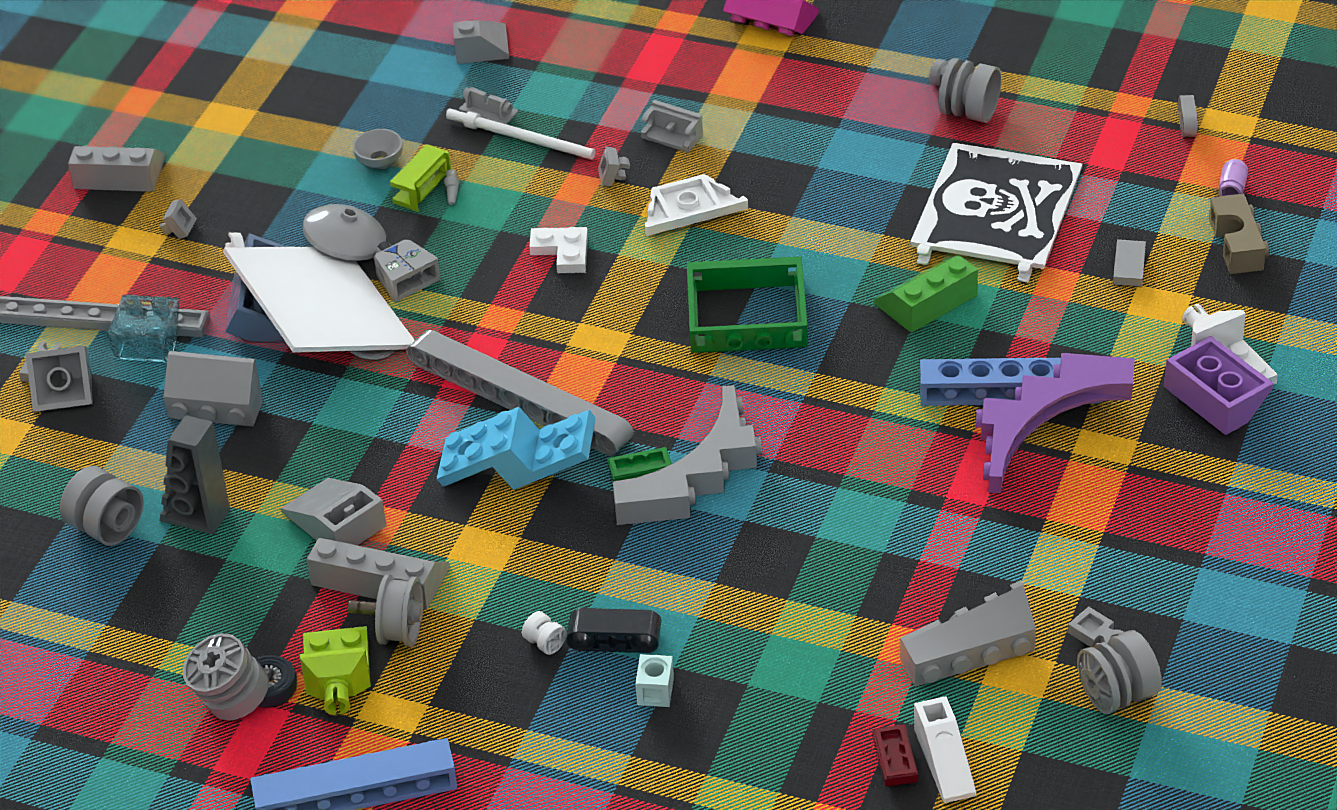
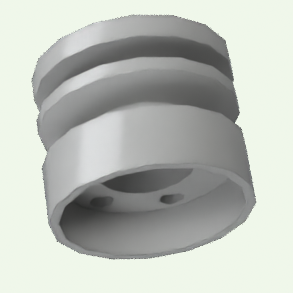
[938,58,1002,123]
[1077,630,1162,714]
[183,633,268,721]

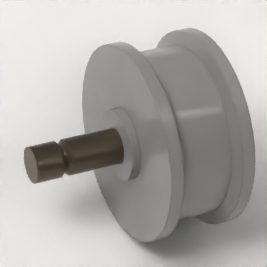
[348,574,423,647]

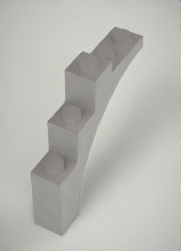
[613,385,762,525]

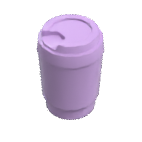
[1219,159,1248,196]

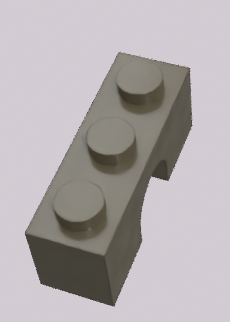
[1209,194,1269,274]

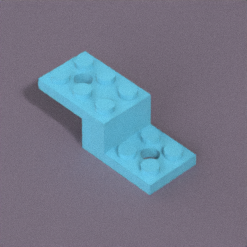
[437,407,596,490]

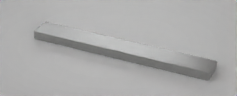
[0,296,210,337]

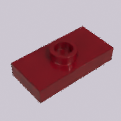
[872,724,918,787]

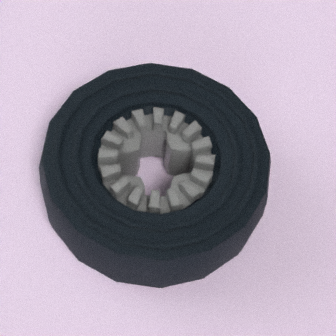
[255,655,297,708]

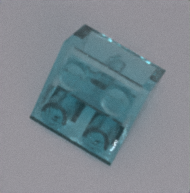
[108,295,179,362]

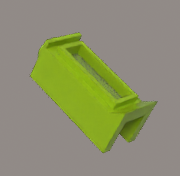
[390,144,451,212]

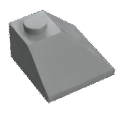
[453,20,509,64]
[25,346,93,412]

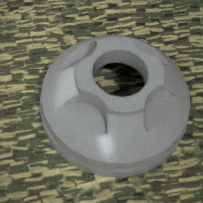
[353,129,403,170]

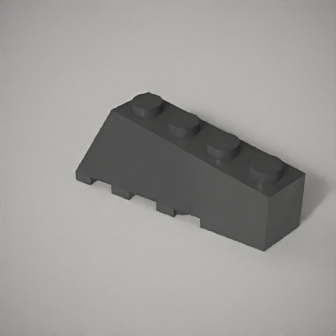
[159,415,230,535]

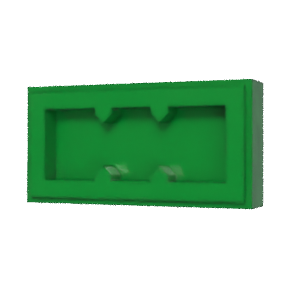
[607,447,672,482]

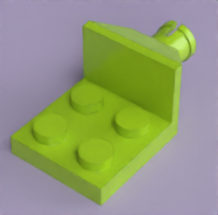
[300,626,371,715]

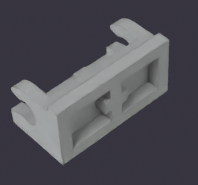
[641,100,703,153]

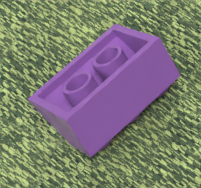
[1164,336,1274,435]

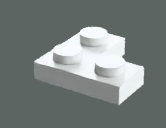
[530,227,588,273]

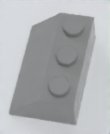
[68,146,165,192]
[163,351,263,427]

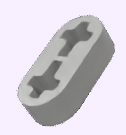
[1178,95,1198,137]

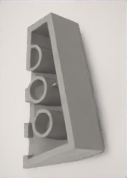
[307,538,450,610]
[900,580,1036,687]

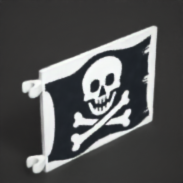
[910,143,1082,283]

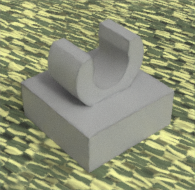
[598,147,630,187]
[159,199,197,239]

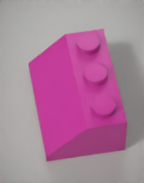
[723,0,820,37]

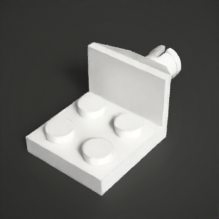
[1182,304,1278,384]

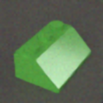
[874,255,978,333]

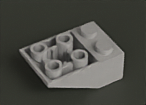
[280,478,386,545]

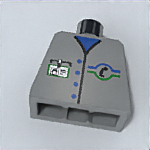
[374,240,440,302]

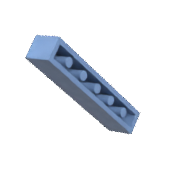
[250,738,458,810]

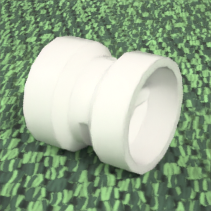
[521,611,567,655]

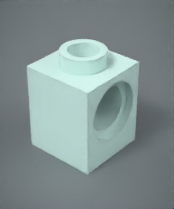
[635,654,674,707]

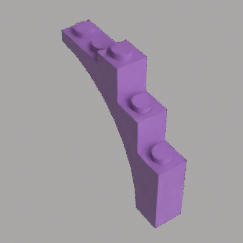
[975,353,1135,493]

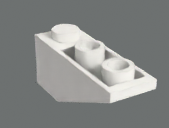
[914,696,976,803]

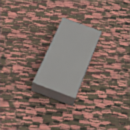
[1113,239,1146,287]

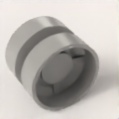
[60,466,144,546]

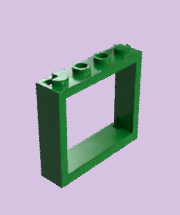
[687,256,808,353]

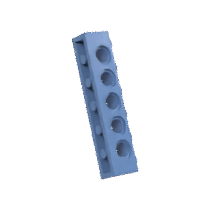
[920,358,1101,406]

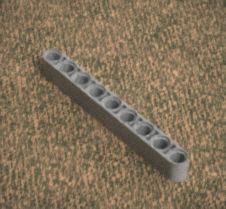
[406,330,634,456]

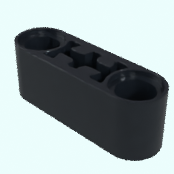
[566,608,662,653]

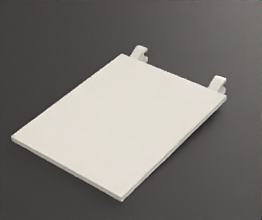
[223,233,415,352]

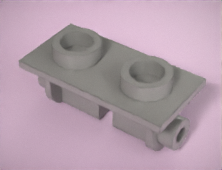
[459,87,519,124]

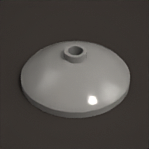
[302,204,386,261]

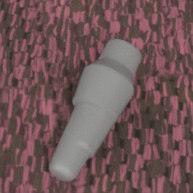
[444,169,459,206]

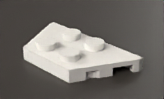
[645,174,748,236]

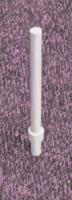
[446,108,596,160]

